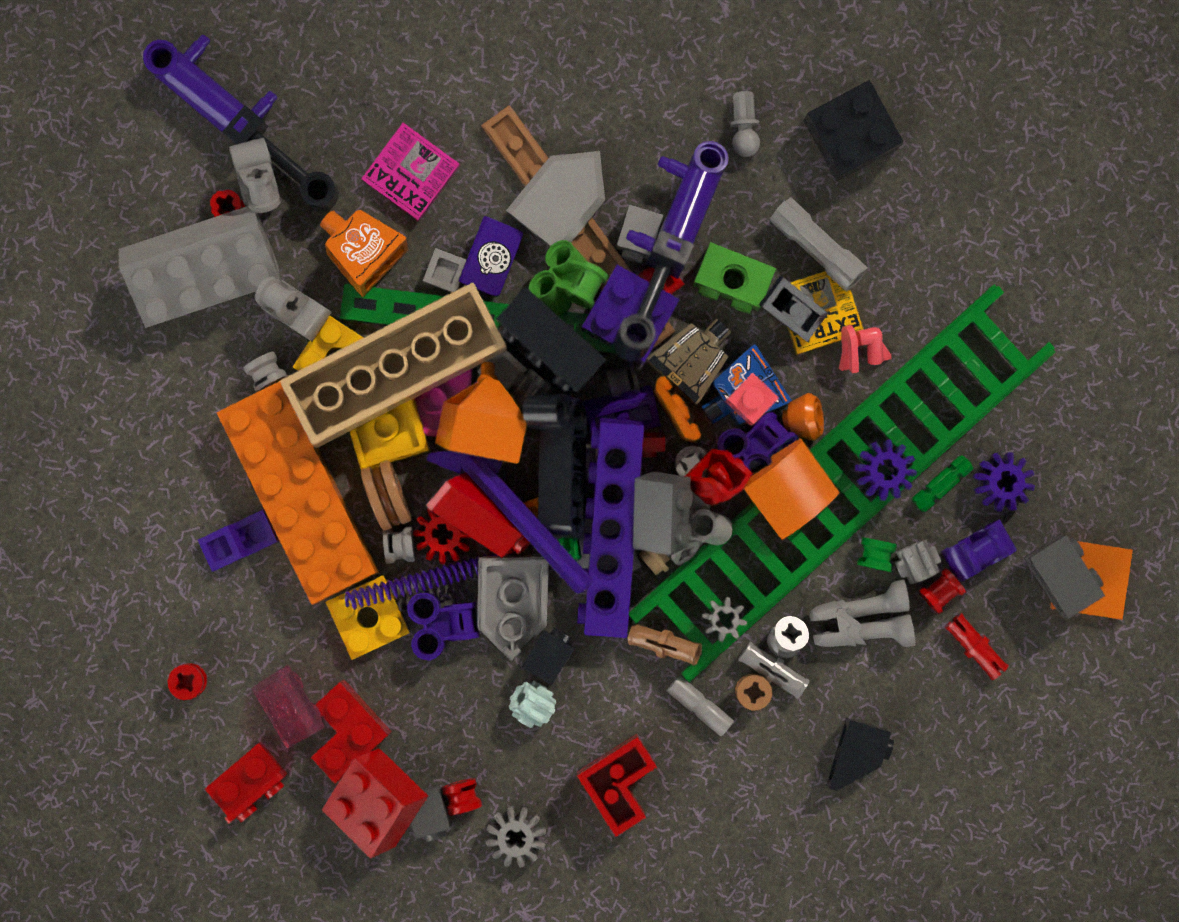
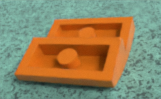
[744,438,839,540]

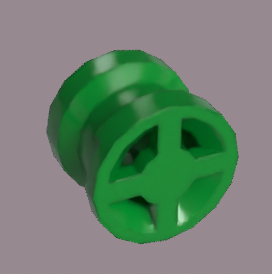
[856,537,897,572]

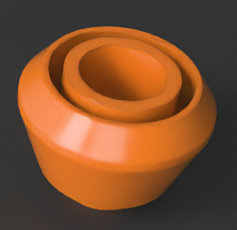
[782,393,824,441]

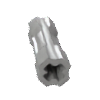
[770,197,868,292]

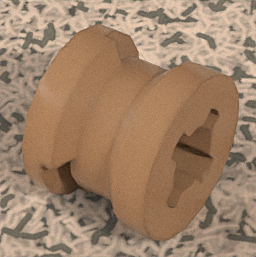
[735,673,772,711]

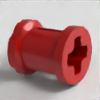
[210,189,245,217]
[918,568,966,615]

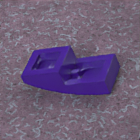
[427,450,504,473]
[198,509,280,572]

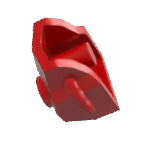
[684,449,753,505]

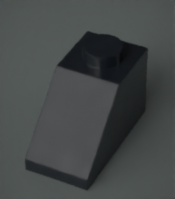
[826,717,894,791]

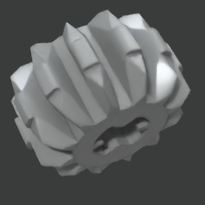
[486,806,546,868]

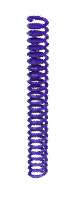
[345,551,515,610]

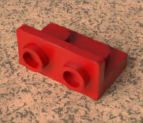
[205,742,287,824]

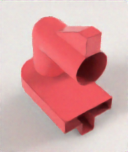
[839,325,891,374]

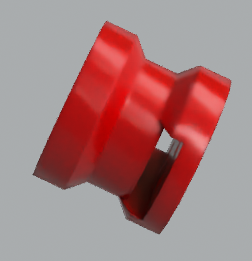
[167,663,207,700]
[441,778,482,815]

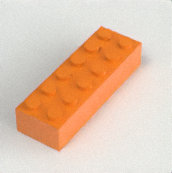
[217,381,379,605]

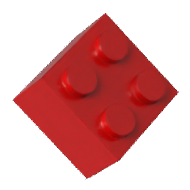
[322,748,428,859]

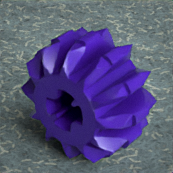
[855,440,917,501]
[973,452,1035,512]

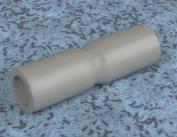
[666,675,734,737]

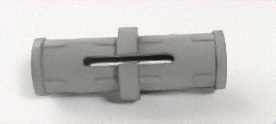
[738,641,809,699]

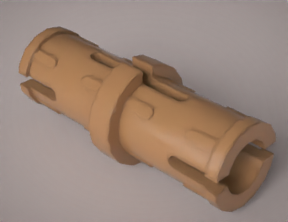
[628,623,702,665]

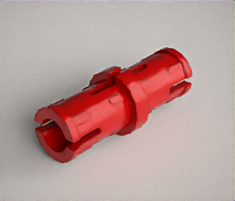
[944,613,1009,681]

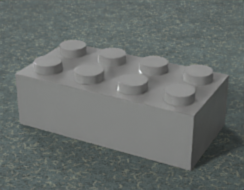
[119,206,280,328]

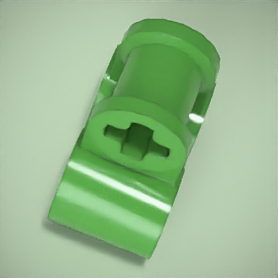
[529,240,609,316]

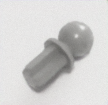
[731,91,760,157]

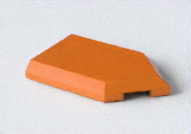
[653,376,701,443]

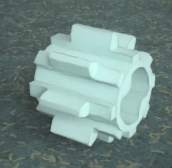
[509,681,556,728]

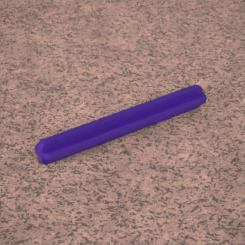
[462,455,593,594]

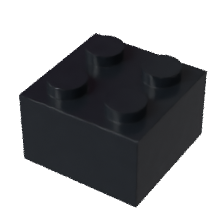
[803,80,904,182]

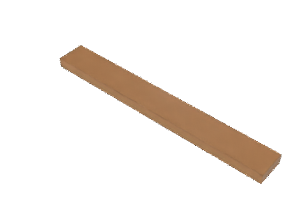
[481,105,675,348]

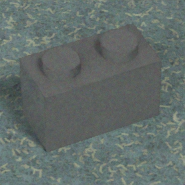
[633,471,693,555]
[1023,535,1105,619]

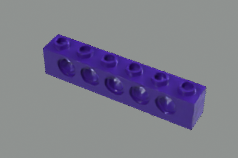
[577,418,644,638]

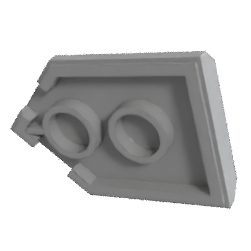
[506,151,605,246]
[477,554,549,662]

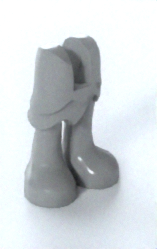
[809,580,916,647]

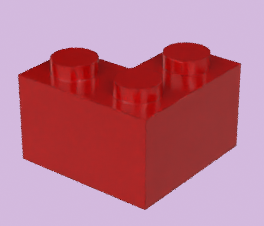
[311,679,392,784]
[577,733,657,837]

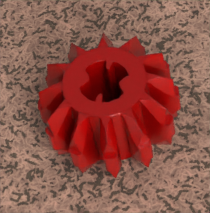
[413,508,471,564]

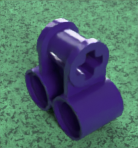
[717,411,798,474]
[941,519,1017,582]
[407,592,480,660]

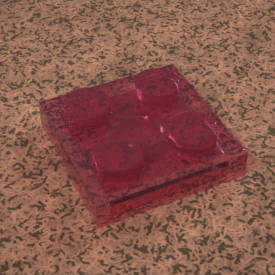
[251,665,325,749]

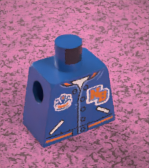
[701,344,792,426]

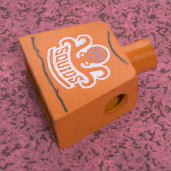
[320,210,408,297]

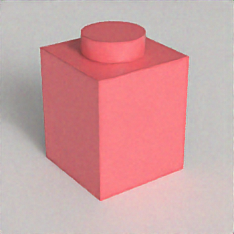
[725,373,779,426]

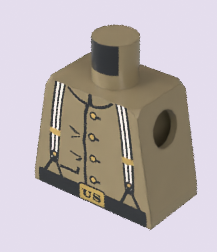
[646,319,731,406]

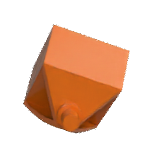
[435,362,527,464]

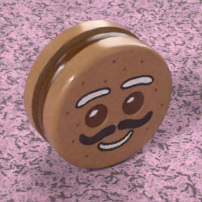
[361,460,411,531]

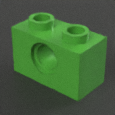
[693,242,776,314]

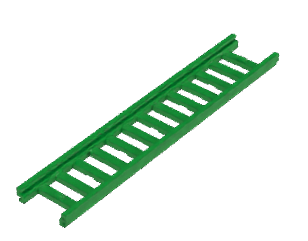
[629,284,1056,682]

